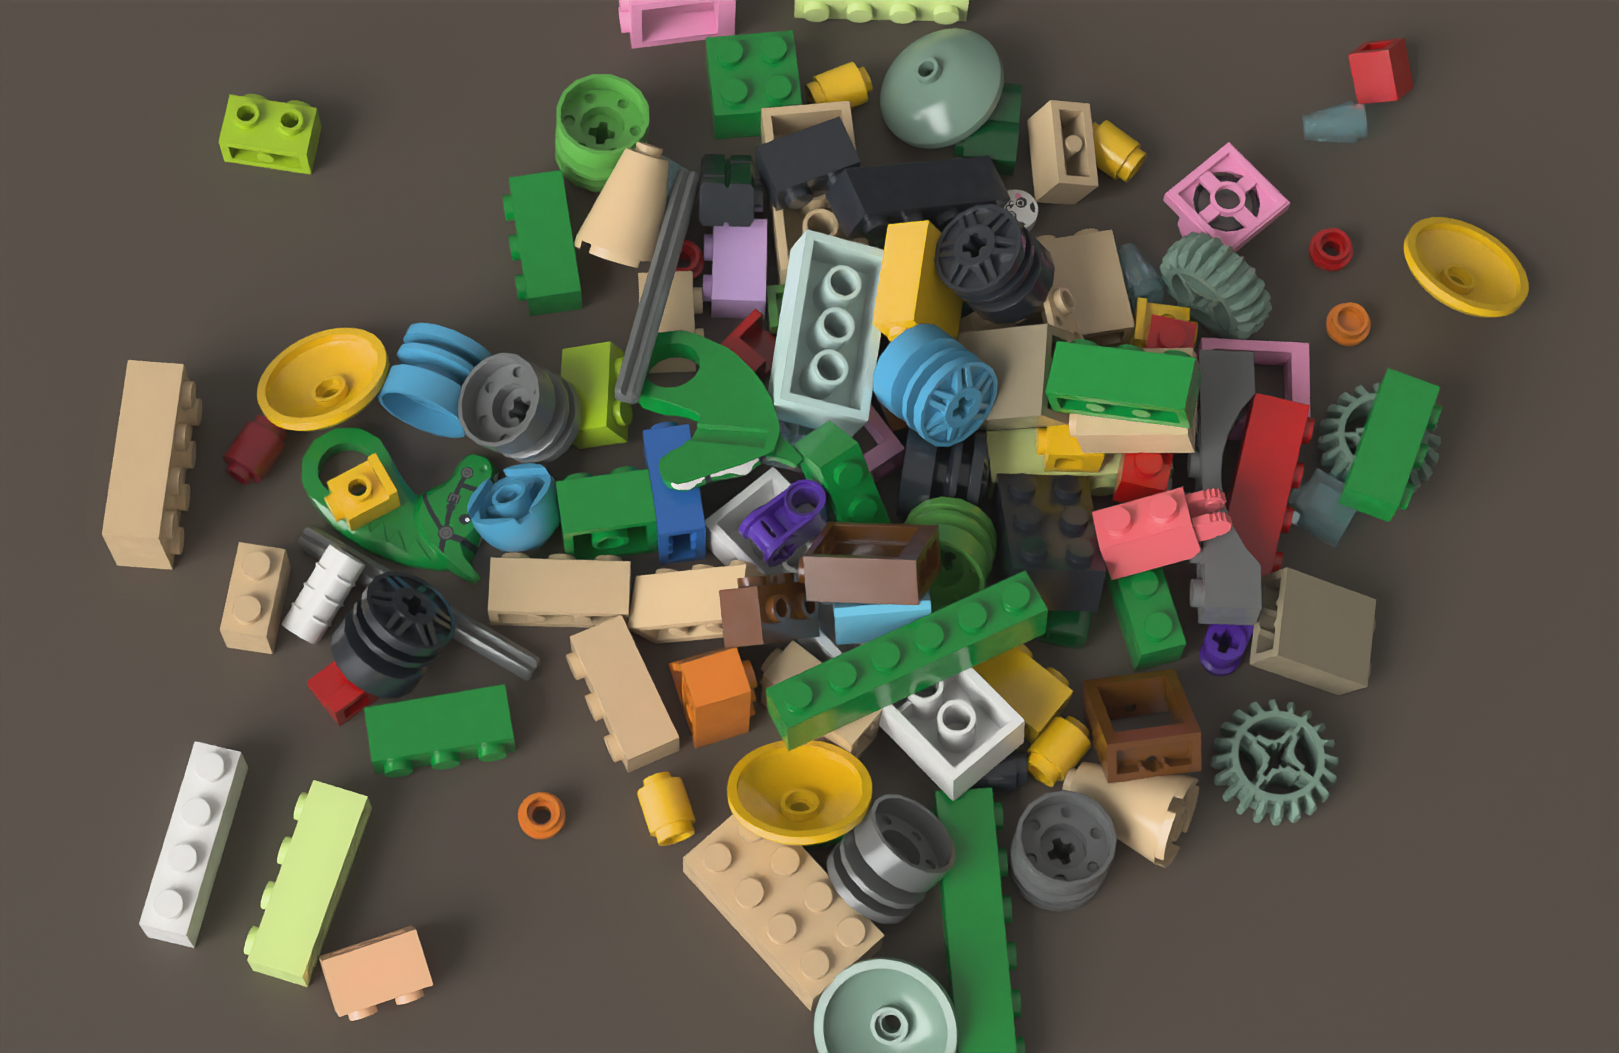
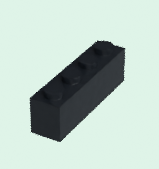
[826,156,1011,240]

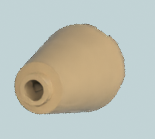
[574,141,669,268]
[1062,762,1199,868]

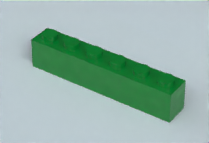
[766,570,1048,751]
[932,788,1025,1053]

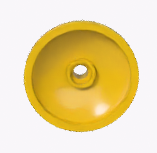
[1404,217,1529,318]
[257,328,390,431]
[727,740,872,845]

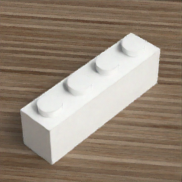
[139,741,248,948]

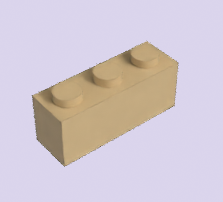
[488,552,631,628]
[627,560,764,644]
[566,615,679,773]

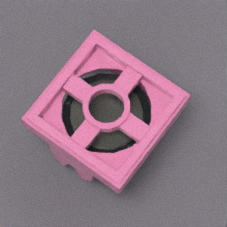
[1163,142,1290,253]

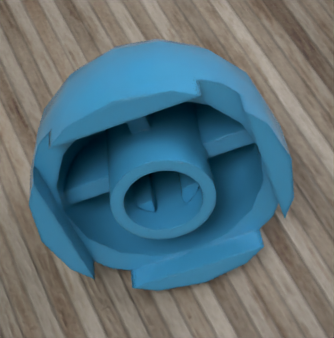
[467,463,560,552]

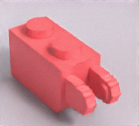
[1092,487,1232,580]

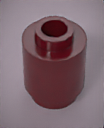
[223,415,288,485]

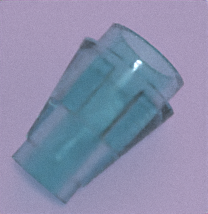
[1302,100,1367,144]
[1117,243,1165,310]

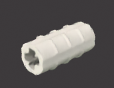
[281,544,365,645]

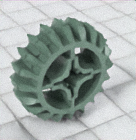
[1159,232,1272,340]
[1317,382,1441,493]
[1210,698,1339,826]

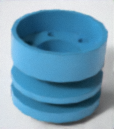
[377,322,492,438]
[873,324,998,447]

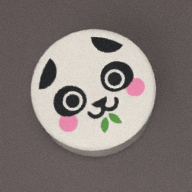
[1004,190,1038,231]

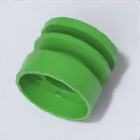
[555,74,650,192]
[904,497,998,613]

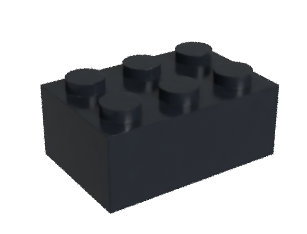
[989,473,1106,612]

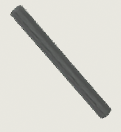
[614,169,700,404]
[298,525,540,680]

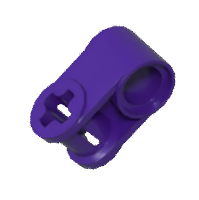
[739,479,829,567]
[1199,624,1254,677]

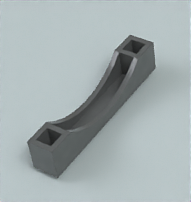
[1187,350,1262,625]

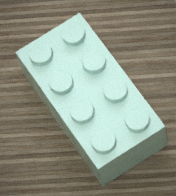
[768,229,884,437]

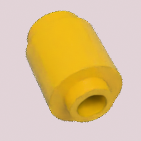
[804,61,873,109]
[1092,120,1147,183]
[1027,716,1091,787]
[637,772,696,846]

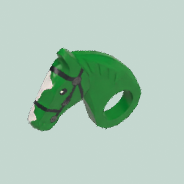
[638,330,803,492]
[302,428,499,585]

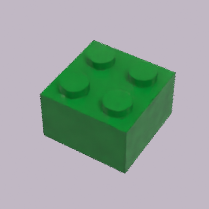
[705,30,802,140]
[556,466,657,560]

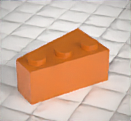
[668,647,757,749]

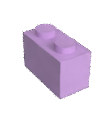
[703,219,767,319]

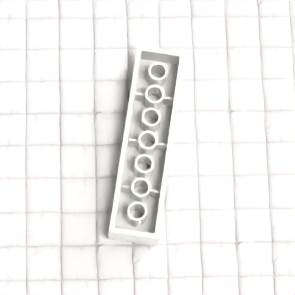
[705,467,1025,802]

